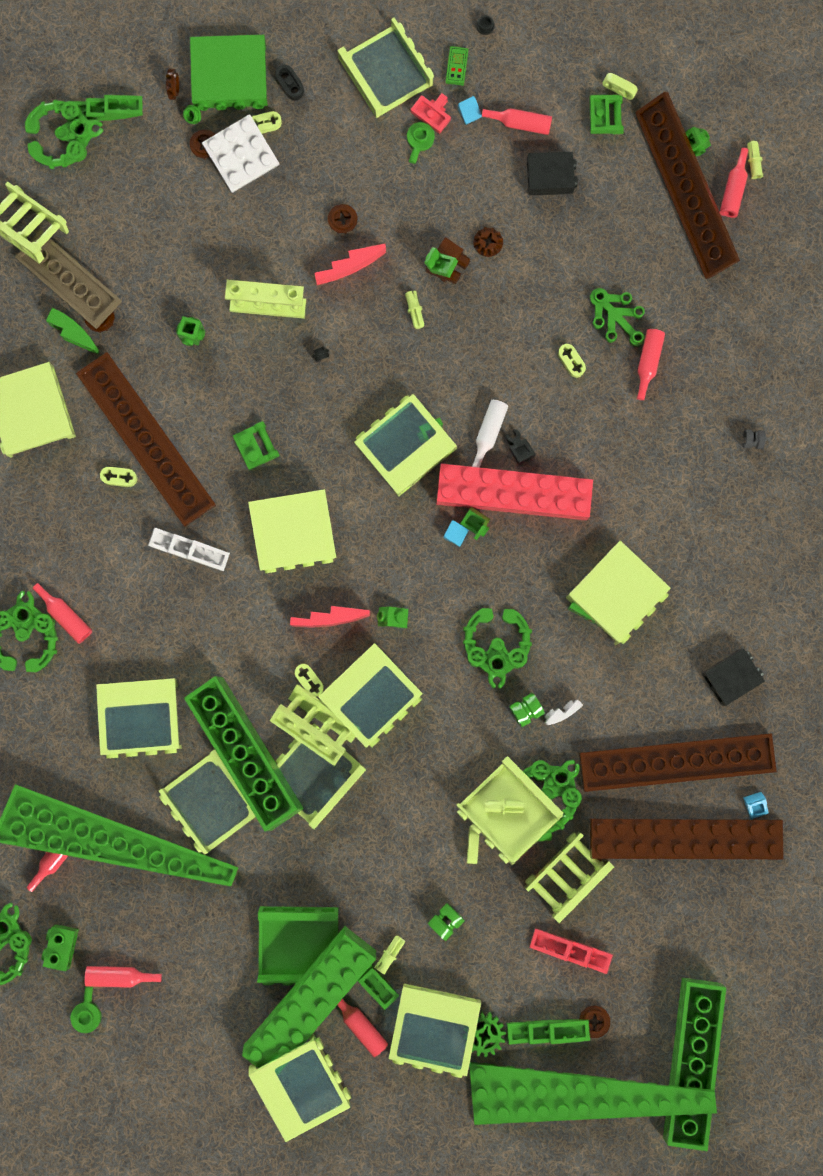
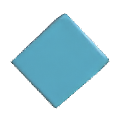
[457,96,482,125]
[443,520,469,547]
[743,792,769,819]

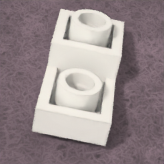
[544,700,583,725]

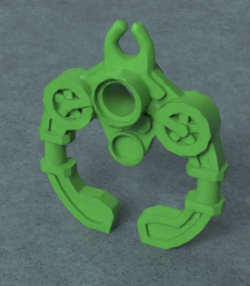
[25,100,103,169]
[0,591,58,672]
[463,608,532,688]
[523,760,582,833]
[0,903,32,985]

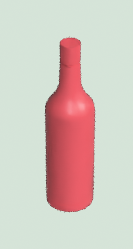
[482,108,552,135]
[720,148,748,218]
[637,329,665,400]
[33,583,92,644]
[26,852,68,892]
[85,966,162,988]
[337,999,389,1057]

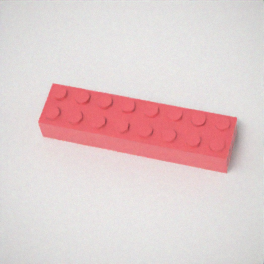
[436,464,593,520]

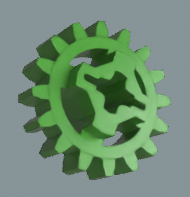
[462,1011,506,1057]

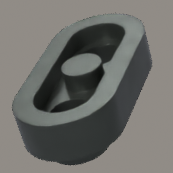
[275,65,304,101]

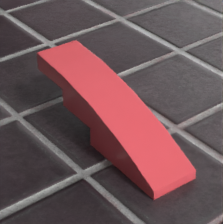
[315,244,386,285]
[290,606,370,627]
[529,928,613,974]

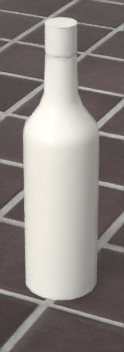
[472,400,508,468]

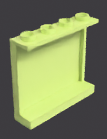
[0,362,76,458]
[248,489,337,573]
[566,541,671,645]
[457,756,563,865]

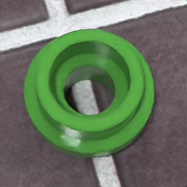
[183,105,201,124]

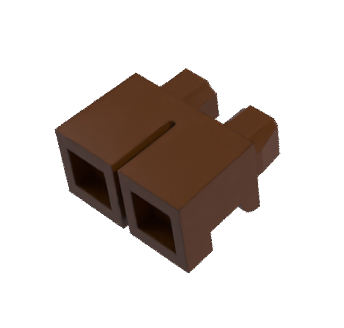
[426,237,470,284]

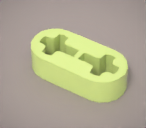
[602,73,638,100]
[252,111,282,134]
[558,344,586,378]
[100,467,137,487]
[295,664,324,697]
[467,826,479,864]

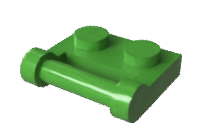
[589,95,624,134]
[233,421,280,470]

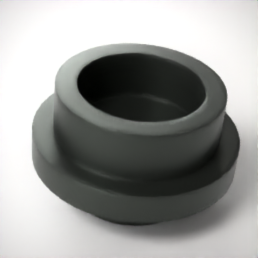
[476,15,495,35]
[311,346,330,362]

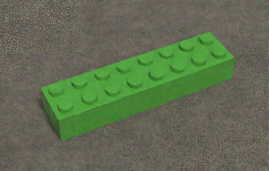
[184,676,304,831]
[242,926,376,1075]
[663,977,726,1151]

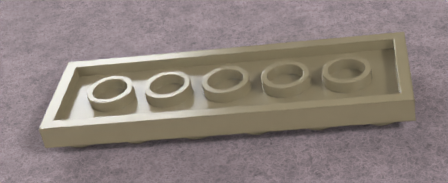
[15,230,122,329]

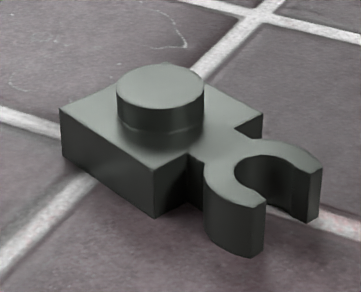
[506,429,536,465]

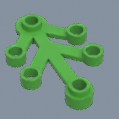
[590,288,645,347]

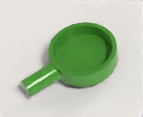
[407,122,435,164]
[70,986,102,1033]

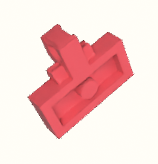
[410,93,451,134]

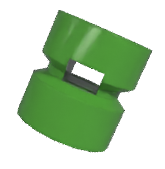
[509,693,545,728]
[428,903,465,941]

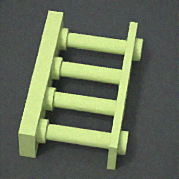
[0,182,69,264]
[225,280,306,319]
[270,684,361,766]
[524,832,614,923]

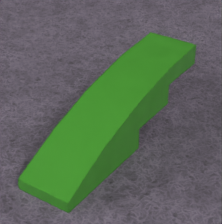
[73,95,143,121]
[358,964,399,1010]
[506,1019,590,1045]

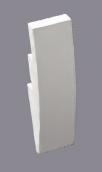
[148,528,230,571]

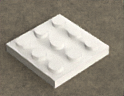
[202,114,279,193]

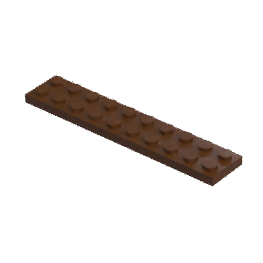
[635,91,740,279]
[76,352,216,527]
[579,733,777,792]
[590,818,784,860]

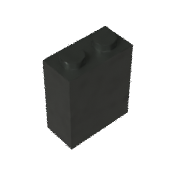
[527,152,578,196]
[701,649,765,706]

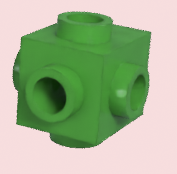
[685,127,711,156]
[176,316,205,346]

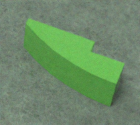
[46,308,100,354]

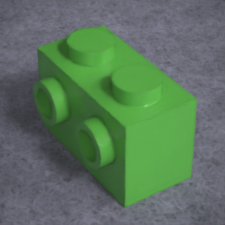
[41,924,79,971]

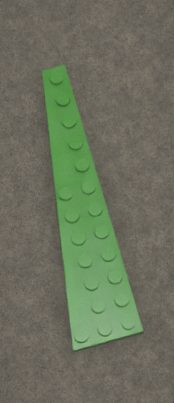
[0,784,238,886]
[469,1062,717,1125]

